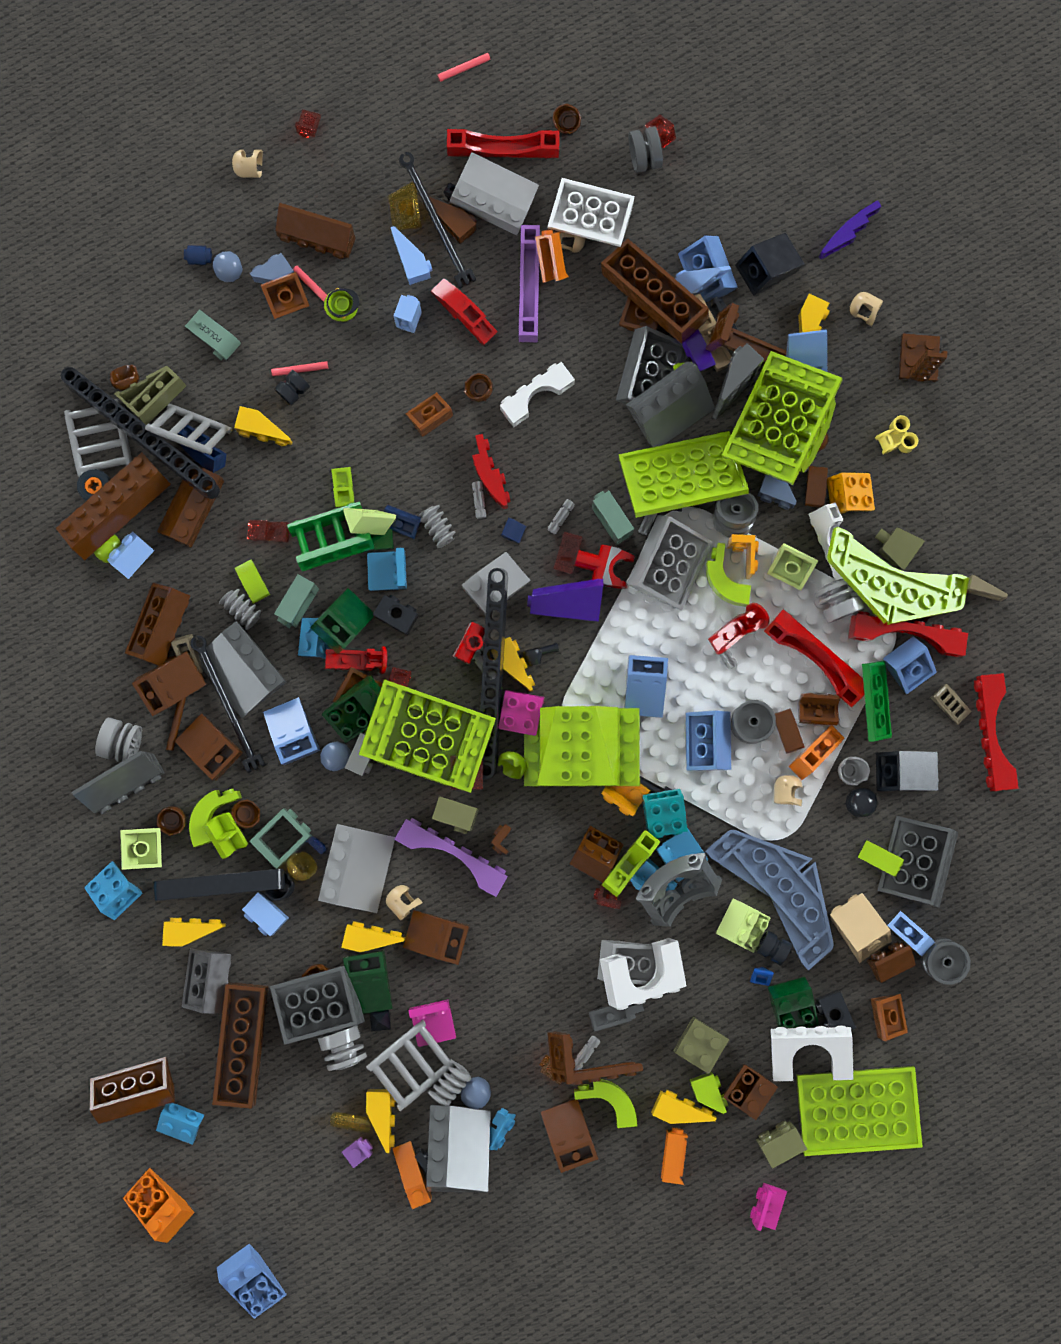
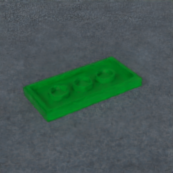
[862,661,892,742]

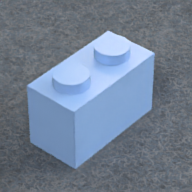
[394,295,422,333]
[107,532,154,579]
[242,892,289,936]
[887,911,935,956]

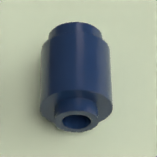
[184,245,212,265]

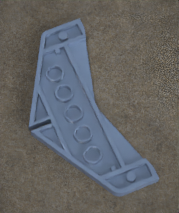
[705,830,834,970]

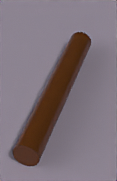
[166,697,186,751]

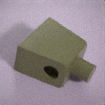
[875,528,925,571]

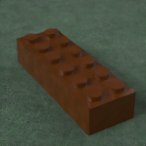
[601,239,709,344]
[56,453,171,560]
[212,982,269,1109]

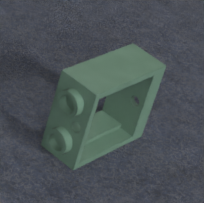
[592,491,634,546]
[274,574,319,629]
[250,808,312,869]

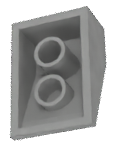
[462,552,531,616]
[597,940,656,985]

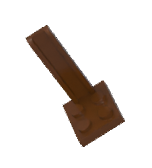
[706,303,786,364]
[899,333,947,382]
[547,1031,643,1085]

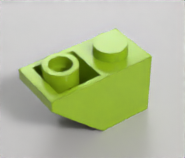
[689,1072,728,1114]

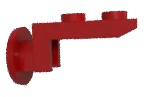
[708,603,770,655]
[325,646,388,674]

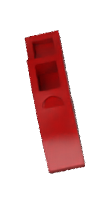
[430,279,498,346]
[472,434,510,509]

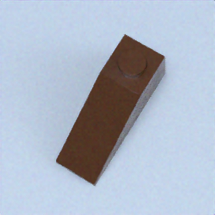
[423,197,477,244]

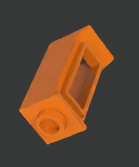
[535,229,569,283]
[661,1128,688,1185]

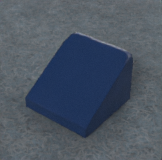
[502,517,526,544]

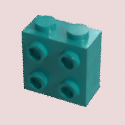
[642,789,688,838]

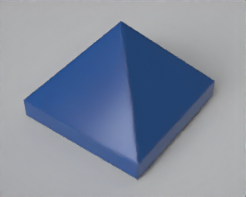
[750,967,773,986]

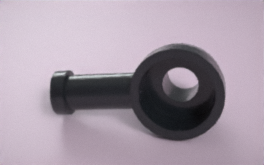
[522,643,559,666]

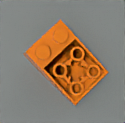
[123,1168,194,1243]

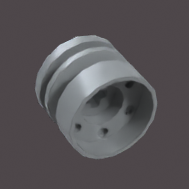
[815,579,866,623]
[95,717,142,762]
[317,1025,367,1071]

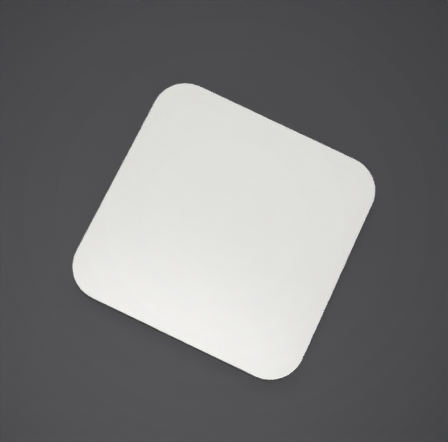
[562,507,896,841]

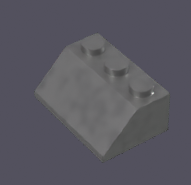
[182,948,231,1014]

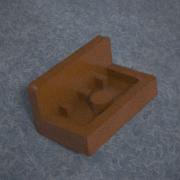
[798,693,840,726]
[491,824,512,855]

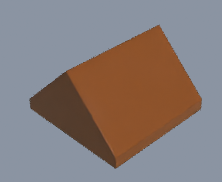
[261,272,309,319]
[406,392,453,437]
[871,994,908,1041]

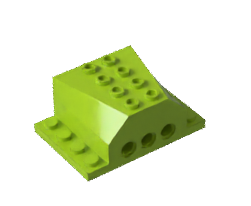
[722,351,842,485]
[358,680,496,793]
[524,706,640,786]

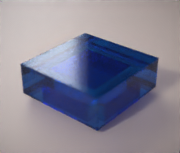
[307,836,328,855]

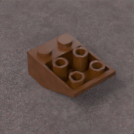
[132,651,207,716]
[175,713,243,781]
[403,910,470,965]
[540,1099,598,1173]

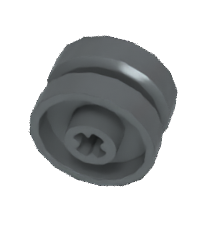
[628,126,663,173]
[713,493,758,538]
[731,700,776,744]
[920,937,971,985]

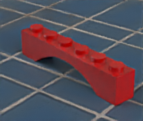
[447,129,559,158]
[764,609,865,708]
[848,611,968,657]
[974,673,1019,791]

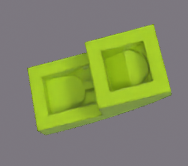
[331,467,355,507]
[235,559,270,604]
[858,841,904,877]

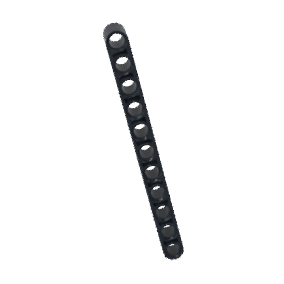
[60,367,220,499]
[477,568,508,779]

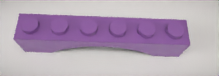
[519,225,540,342]
[394,818,508,897]

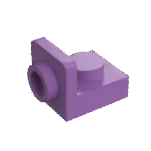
[342,1137,373,1168]

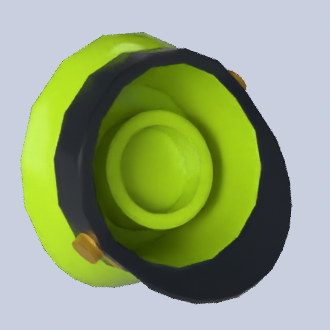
[324,288,359,321]

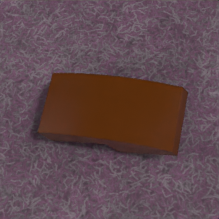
[805,466,828,507]
[775,708,805,754]

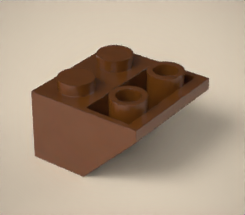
[569,826,624,883]
[867,941,916,983]
[723,1064,778,1120]

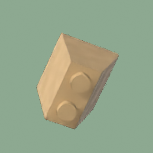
[830,893,892,963]

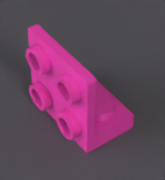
[499,690,545,736]
[408,999,456,1047]
[750,1183,787,1231]

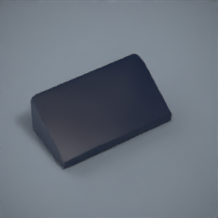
[384,505,421,539]

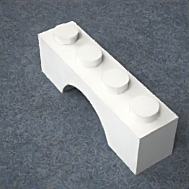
[500,362,575,428]
[808,503,843,580]

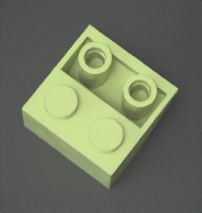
[716,898,771,953]

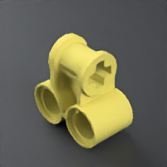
[875,415,918,455]

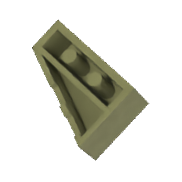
[114,366,186,425]
[432,796,479,834]

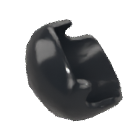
[845,788,878,817]
[265,871,295,901]

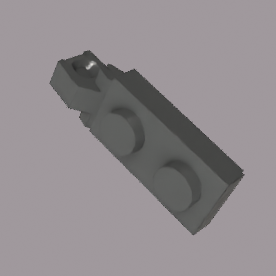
[589,1004,644,1032]

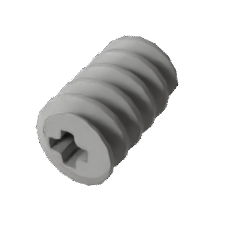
[418,505,456,548]
[219,589,261,630]
[428,1062,471,1106]

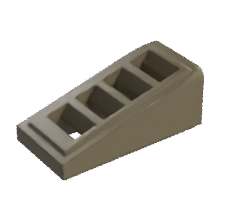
[967,575,1008,601]
[171,634,203,673]
[930,684,972,725]

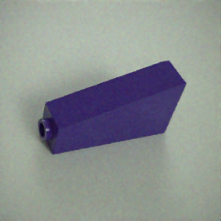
[527,579,603,622]

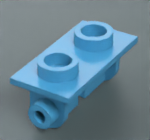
[489,1108,516,1150]

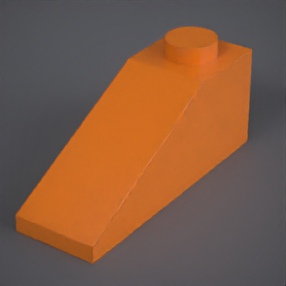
[788,725,845,780]
[392,1141,432,1209]

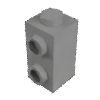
[345,733,373,776]

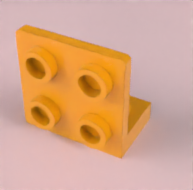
[827,473,875,514]
[727,534,759,579]
[601,784,650,816]

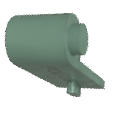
[185,310,241,361]

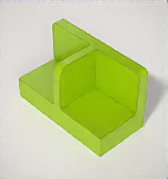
[203,812,248,859]

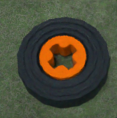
[77,469,110,501]

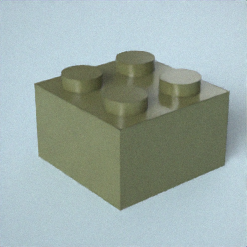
[673,1017,729,1074]
[756,1121,807,1169]

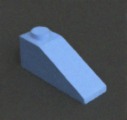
[391,226,433,285]
[675,266,731,295]

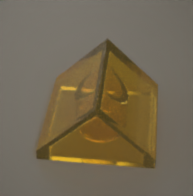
[388,181,422,231]

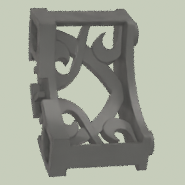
[636,853,722,927]

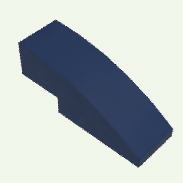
[178,425,227,473]

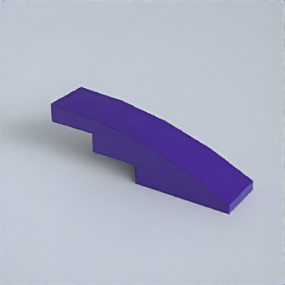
[819,200,882,260]
[682,329,716,372]

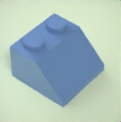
[883,636,937,695]

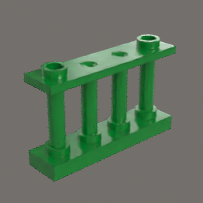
[287,501,375,572]

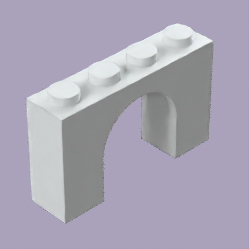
[600,938,686,1010]
[771,1026,853,1081]

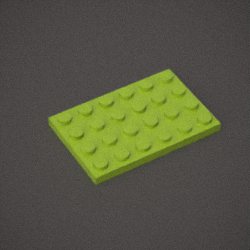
[619,431,749,518]
[796,1066,923,1156]

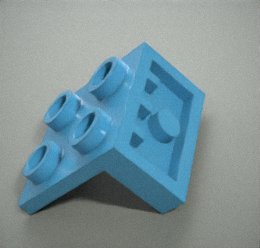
[367,548,407,591]
[655,829,708,882]
[85,861,143,920]

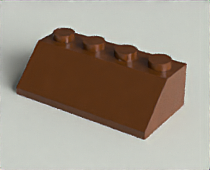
[275,203,356,259]
[157,467,224,548]
[125,583,190,666]
[90,1057,175,1124]

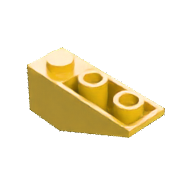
[798,294,830,333]
[234,406,293,446]
[491,637,535,692]
[162,918,226,947]
[341,921,406,952]
[366,1089,395,1153]
[651,1090,716,1124]

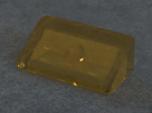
[330,1111,371,1133]

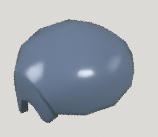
[213,251,243,282]
[320,742,351,771]
[461,1077,491,1109]

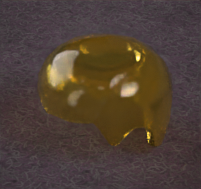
[286,851,318,881]

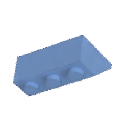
[678,236,738,302]
[686,711,731,771]

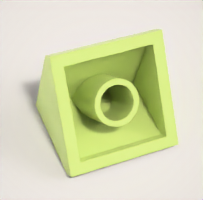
[343,508,396,535]
[767,543,818,590]
[120,828,162,870]

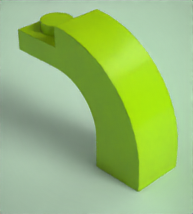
[706,543,751,607]
[189,789,242,847]
[602,830,660,897]
[574,1079,637,1128]

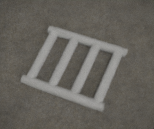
[64,399,132,477]
[145,403,232,455]
[366,1020,455,1111]

